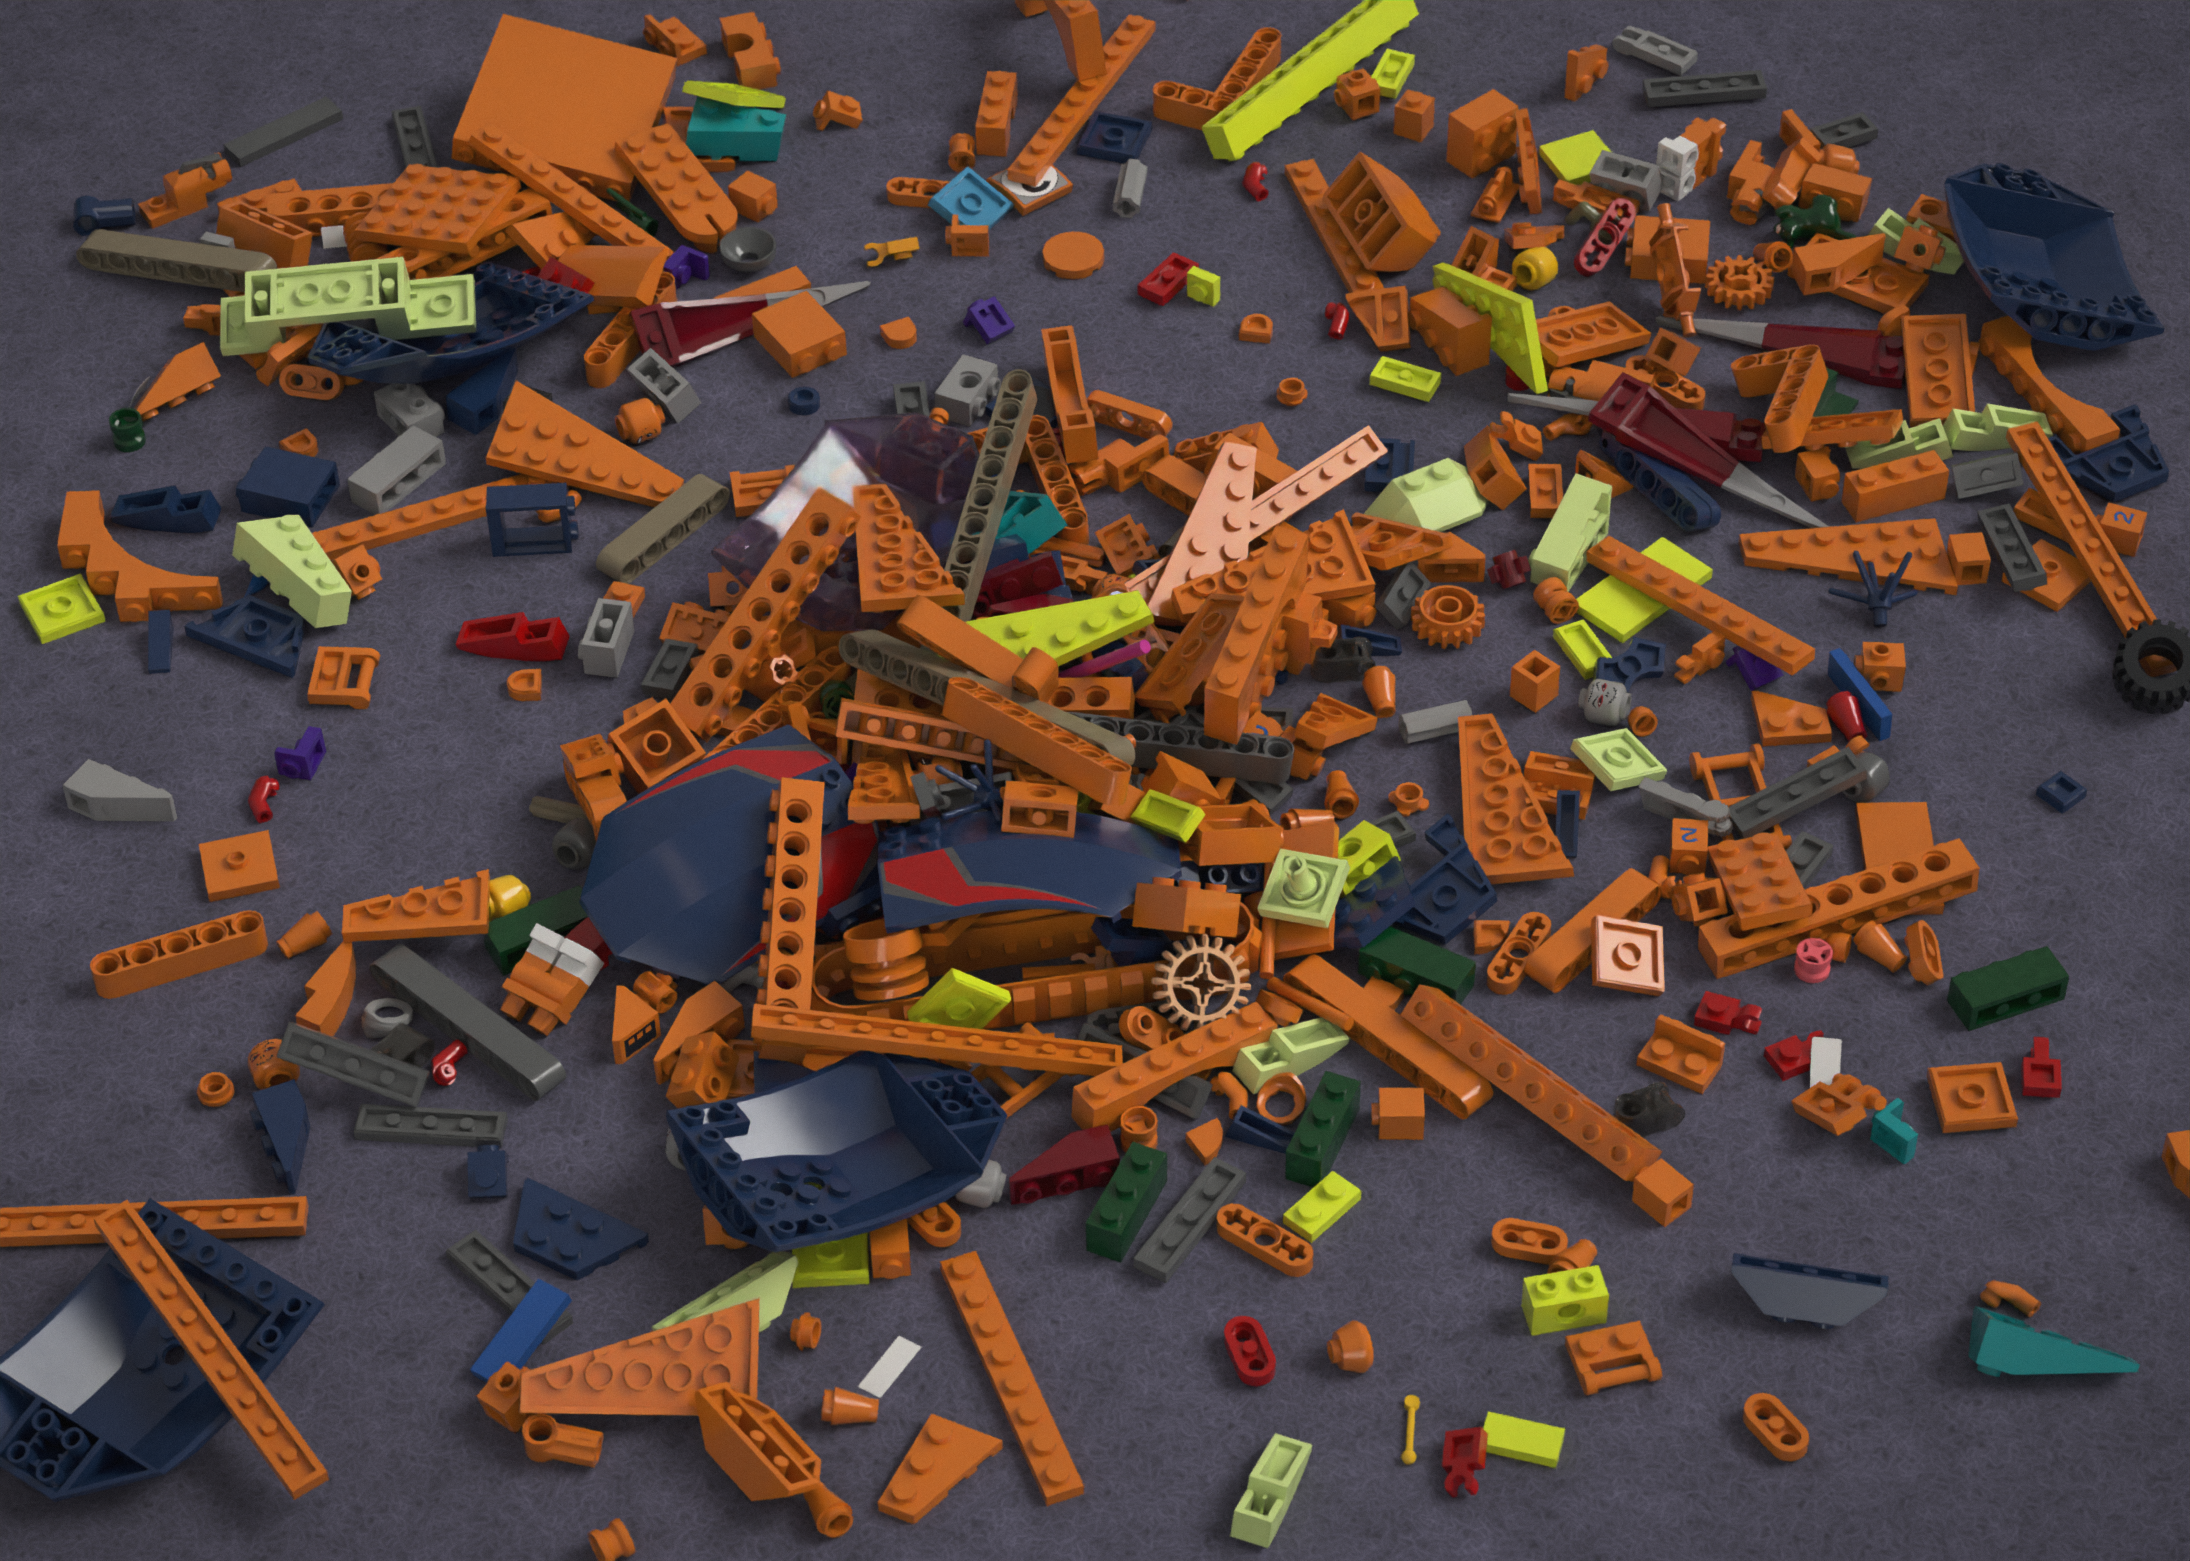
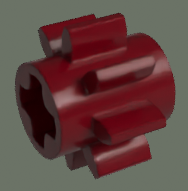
[1487,550,1532,590]

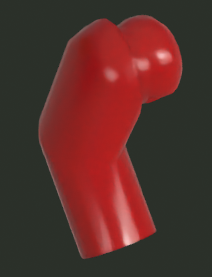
[1242,162,1269,202]
[1325,302,1349,340]
[248,775,279,823]
[431,1039,467,1086]

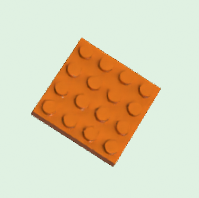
[355,164,521,254]

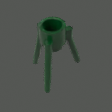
[607,188,658,237]

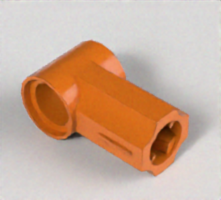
[744,655,797,702]
[522,1413,603,1468]

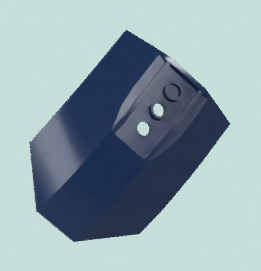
[1944,163,2165,351]
[307,262,594,384]
[666,1050,1007,1253]
[0,1198,325,1502]

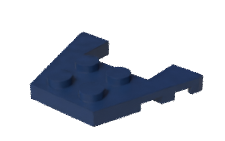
[2048,404,2169,503]
[1393,813,1498,945]

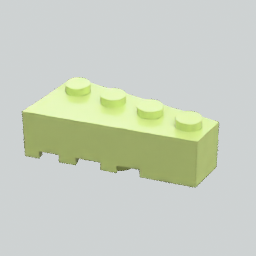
[232,515,352,628]

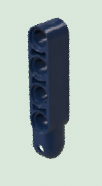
[1599,430,1721,531]

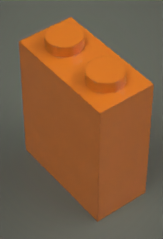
[1625,215,1710,284]
[752,291,847,378]

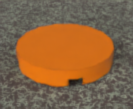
[1042,231,1105,280]

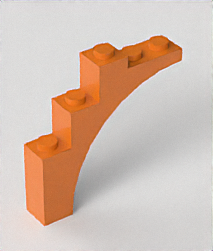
[57,490,223,622]

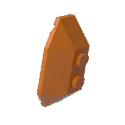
[694,1382,821,1501]

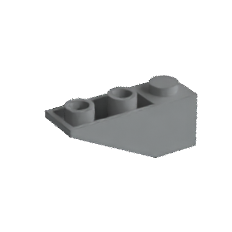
[63,759,177,821]

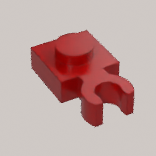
[1764,1030,1824,1081]
[1442,1427,1488,1498]

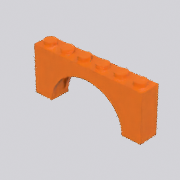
[1015,0,1107,82]
[1204,525,1309,745]

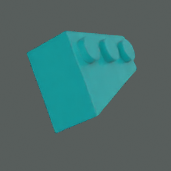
[685,96,786,161]
[972,491,1067,555]

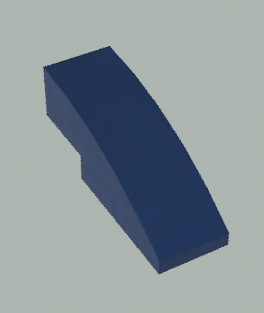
[110,485,222,533]

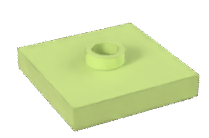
[1570,728,1667,791]

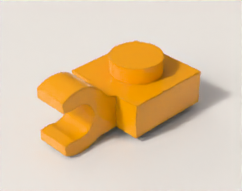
[863,237,919,267]

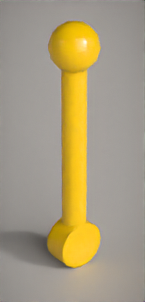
[1401,1395,1420,1465]

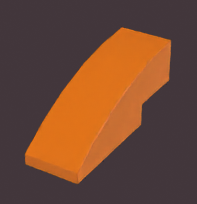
[295,941,356,1036]

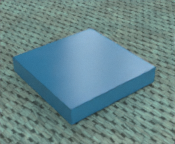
[928,166,1014,230]

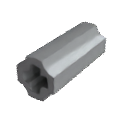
[1113,159,1147,218]
[1398,700,1472,744]

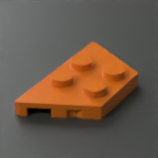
[1351,512,1453,570]

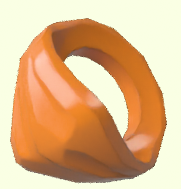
[1256,1072,1307,1126]

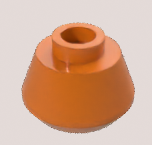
[1327,1320,1374,1373]

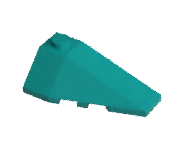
[1968,1306,2140,1377]

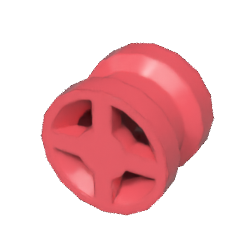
[1794,938,1833,983]

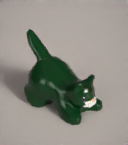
[1773,194,1857,249]

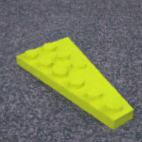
[1432,262,1548,394]
[935,590,1155,666]

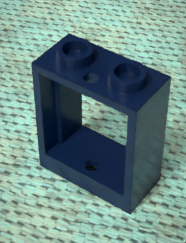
[486,483,579,557]

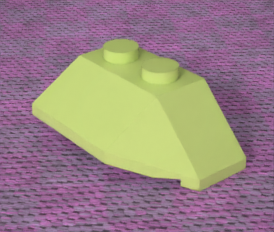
[1364,458,1488,532]
[652,1251,798,1332]

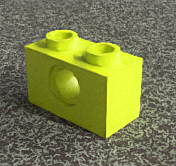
[1338,820,1401,899]
[1521,1265,1609,1336]

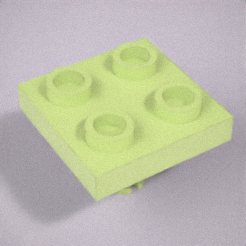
[1257,848,1350,928]

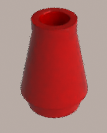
[1826,691,1868,743]

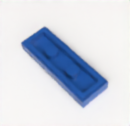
[1827,648,1892,741]
[470,1278,572,1383]

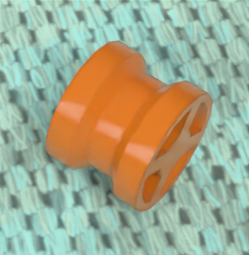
[588,1518,635,1561]

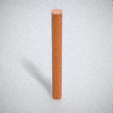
[1259,862,1276,979]

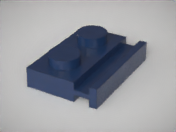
[1365,438,1415,492]

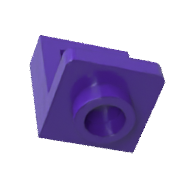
[1725,646,1784,691]

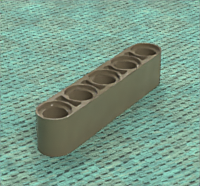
[596,474,730,584]

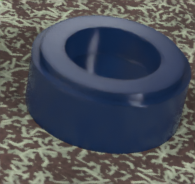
[788,387,820,416]

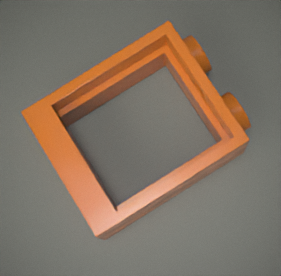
[1178,804,1284,866]

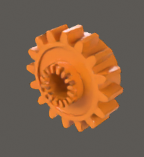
[1411,585,1485,649]

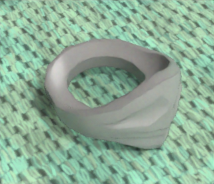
[361,998,413,1039]

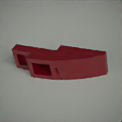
[962,551,1063,621]

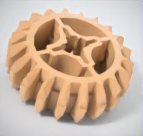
[1151,934,1251,1031]

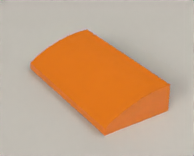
[558,245,669,307]

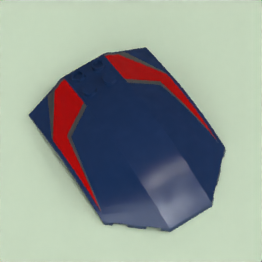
[579,724,880,987]
[878,809,1182,934]

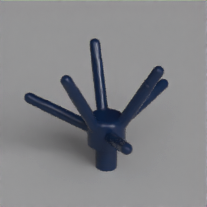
[1828,551,1918,626]
[935,739,1004,821]

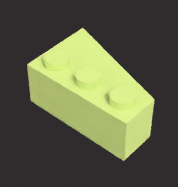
[1528,473,1612,592]

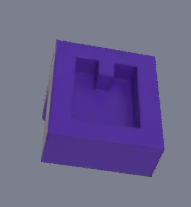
[662,245,709,290]
[963,296,1015,345]
[274,726,327,781]

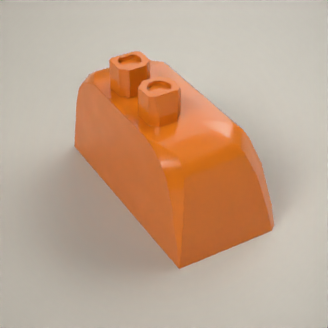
[1322,152,1441,272]

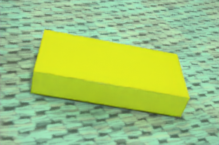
[1553,619,1612,680]
[1130,789,1206,843]
[1483,1411,1565,1468]

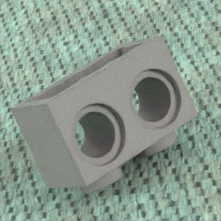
[1590,150,1662,211]

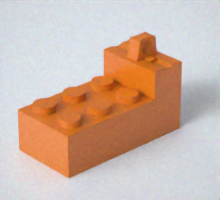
[1204,592,1338,720]

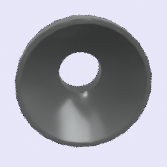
[720,227,777,274]

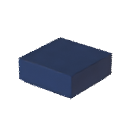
[2036,771,2087,814]

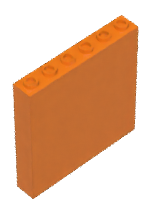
[451,14,677,202]

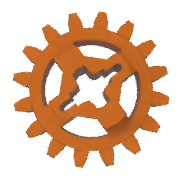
[1705,255,1774,310]

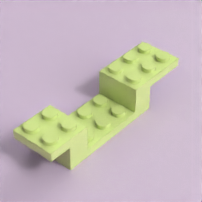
[220,257,476,356]

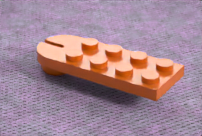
[615,123,738,253]

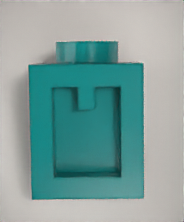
[1870,1098,1918,1165]

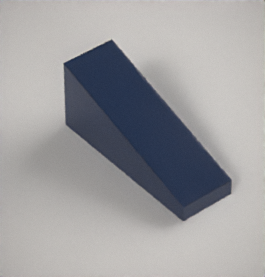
[148,610,174,674]
[1332,624,1402,657]
[1556,790,1580,857]
[1225,1105,1295,1154]

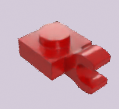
[1694,991,1762,1035]
[2021,1037,2062,1098]

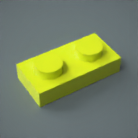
[1371,49,1415,99]
[1370,356,1441,402]
[1283,1171,1361,1243]

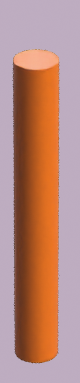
[1267,977,1354,1031]

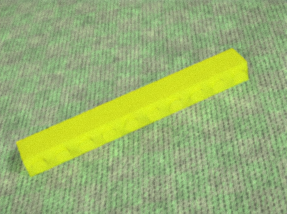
[1201,0,1419,161]

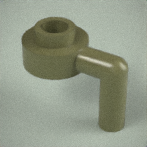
[1565,201,1620,245]

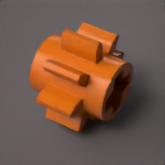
[633,971,678,1013]

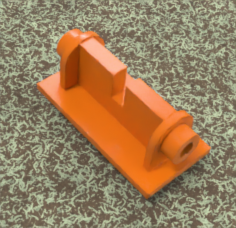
[1471,166,1519,223]

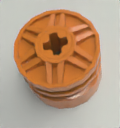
[843,919,930,1001]

